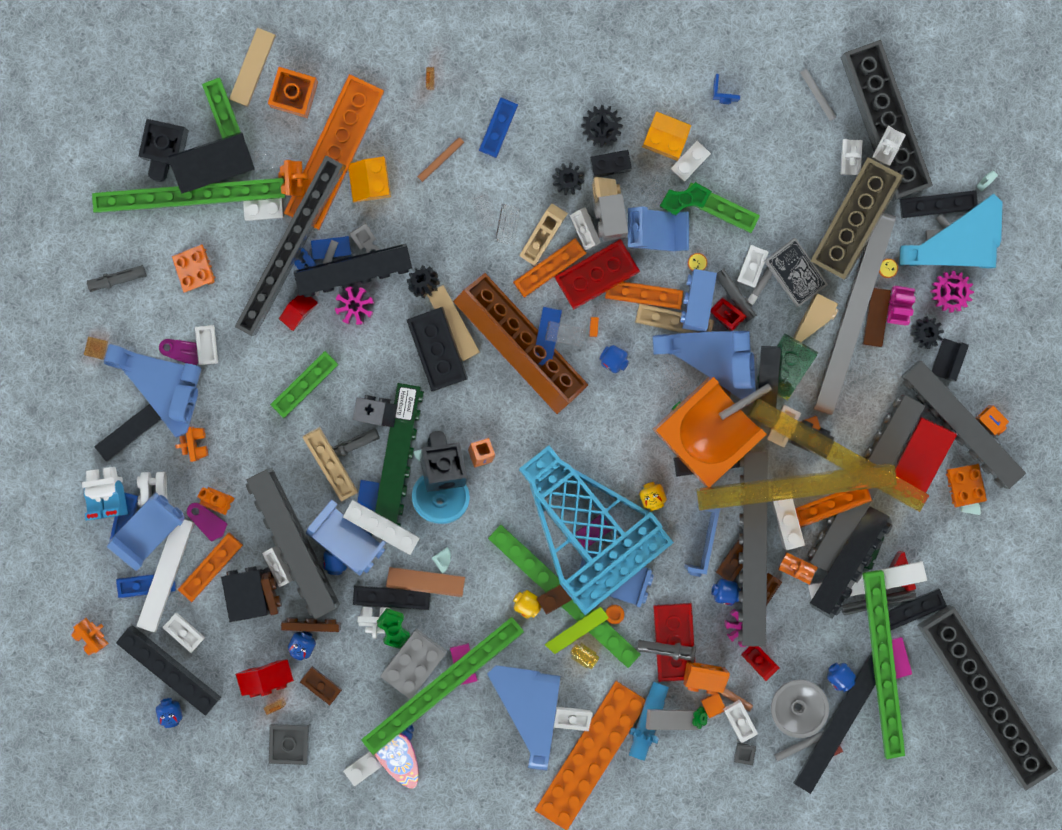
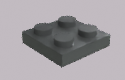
[268,724,309,765]

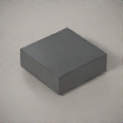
[734,743,756,766]

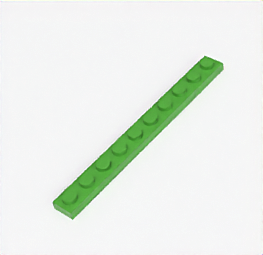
[92,178,286,213]
[488,525,641,668]
[862,570,905,759]
[361,617,524,756]

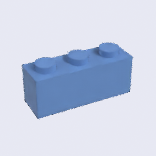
[680,269,717,332]

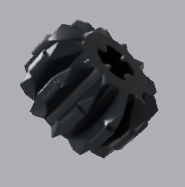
[552,163,585,196]
[407,265,440,299]
[910,316,944,349]

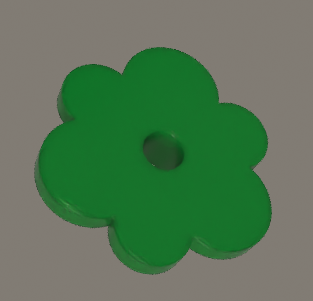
[692,706,708,729]

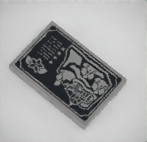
[764,238,828,307]

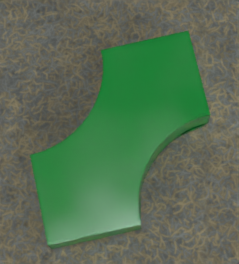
[659,182,712,216]
[377,608,410,649]

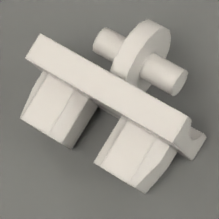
[872,126,906,167]
[840,139,863,175]
[357,607,390,639]

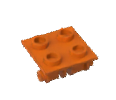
[172,244,216,293]
[946,464,987,507]

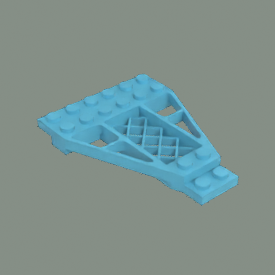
[519,445,674,615]

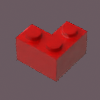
[235,659,294,698]

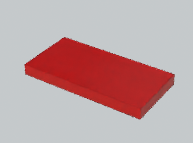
[554,239,640,310]
[886,417,957,501]
[653,603,696,682]

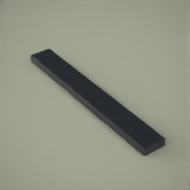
[793,651,876,794]

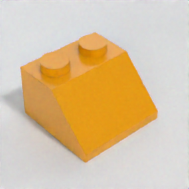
[642,111,692,161]
[349,156,391,203]

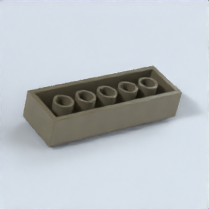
[811,157,904,280]

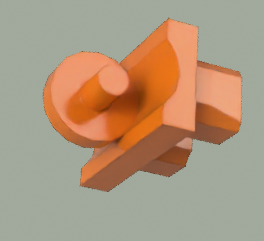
[280,160,309,197]
[175,427,209,462]
[197,487,235,515]
[778,552,818,585]
[71,618,109,655]

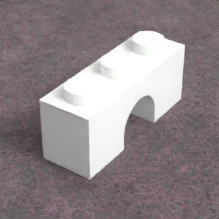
[768,488,805,550]

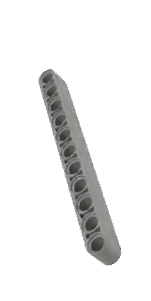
[813,213,896,415]

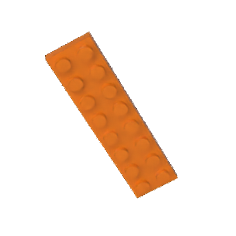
[284,74,385,230]
[535,681,646,830]

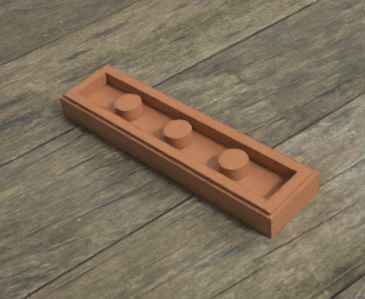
[386,567,465,597]

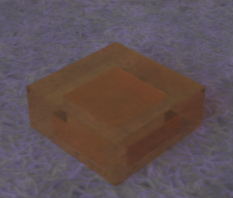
[426,67,435,90]
[84,336,108,360]
[263,697,286,715]

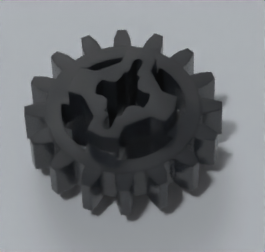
[581,105,623,148]

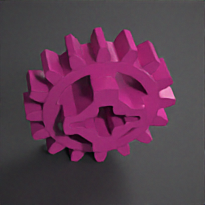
[930,271,974,313]

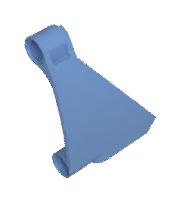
[652,331,756,400]
[104,344,202,438]
[487,665,560,771]

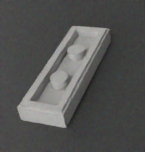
[646,709,698,730]

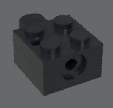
[138,119,189,182]
[420,431,467,492]

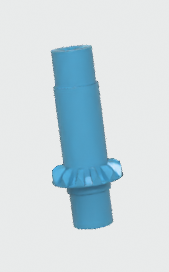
[629,682,669,761]

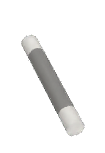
[747,268,773,306]

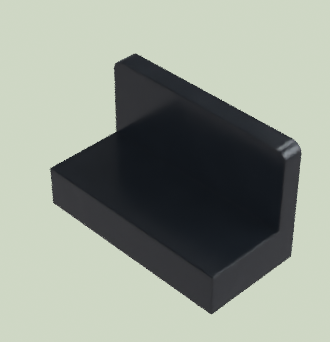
[932,338,969,381]

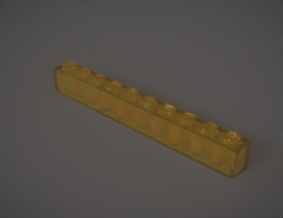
[747,399,929,512]
[696,463,897,511]

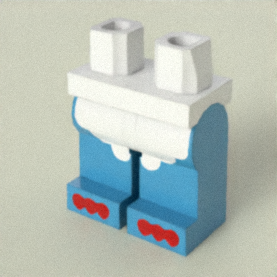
[82,467,128,521]

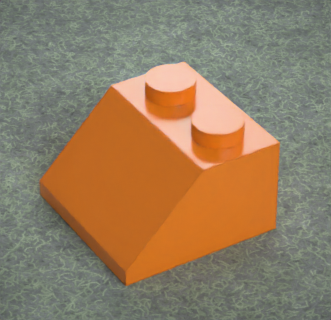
[683,661,730,695]

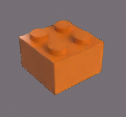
[268,67,318,119]

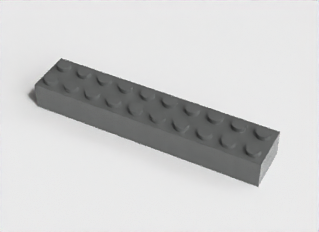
[917,605,1058,791]

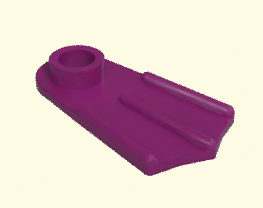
[159,339,198,366]
[187,503,228,542]

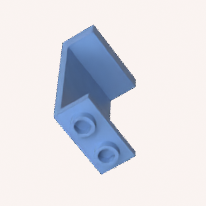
[628,206,689,251]
[107,492,185,571]
[305,499,386,576]
[684,500,721,577]
[579,550,654,607]

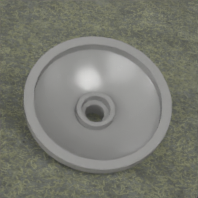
[771,680,829,738]

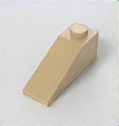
[592,177,621,203]
[519,204,568,266]
[789,293,838,347]

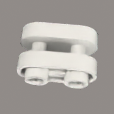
[137,472,168,507]

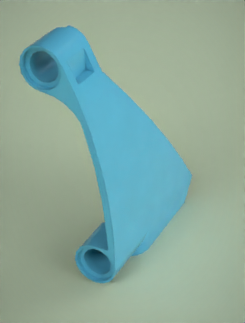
[899,194,1003,268]

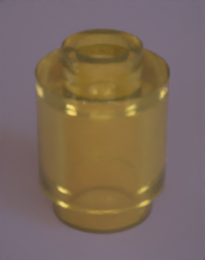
[570,642,599,669]

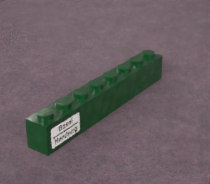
[371,383,424,535]

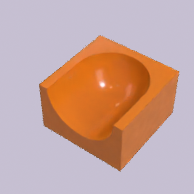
[653,377,767,488]

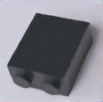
[221,566,270,623]

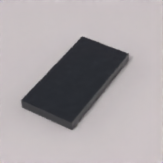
[168,132,255,194]
[406,307,468,392]

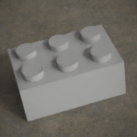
[594,194,628,241]
[380,628,447,699]

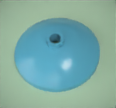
[412,475,470,524]

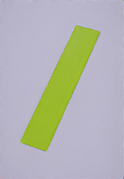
[544,607,609,654]

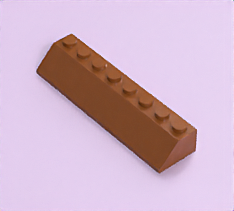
[453,273,588,414]

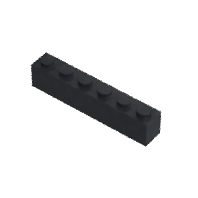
[294,243,412,297]
[810,506,892,619]
[116,625,221,716]

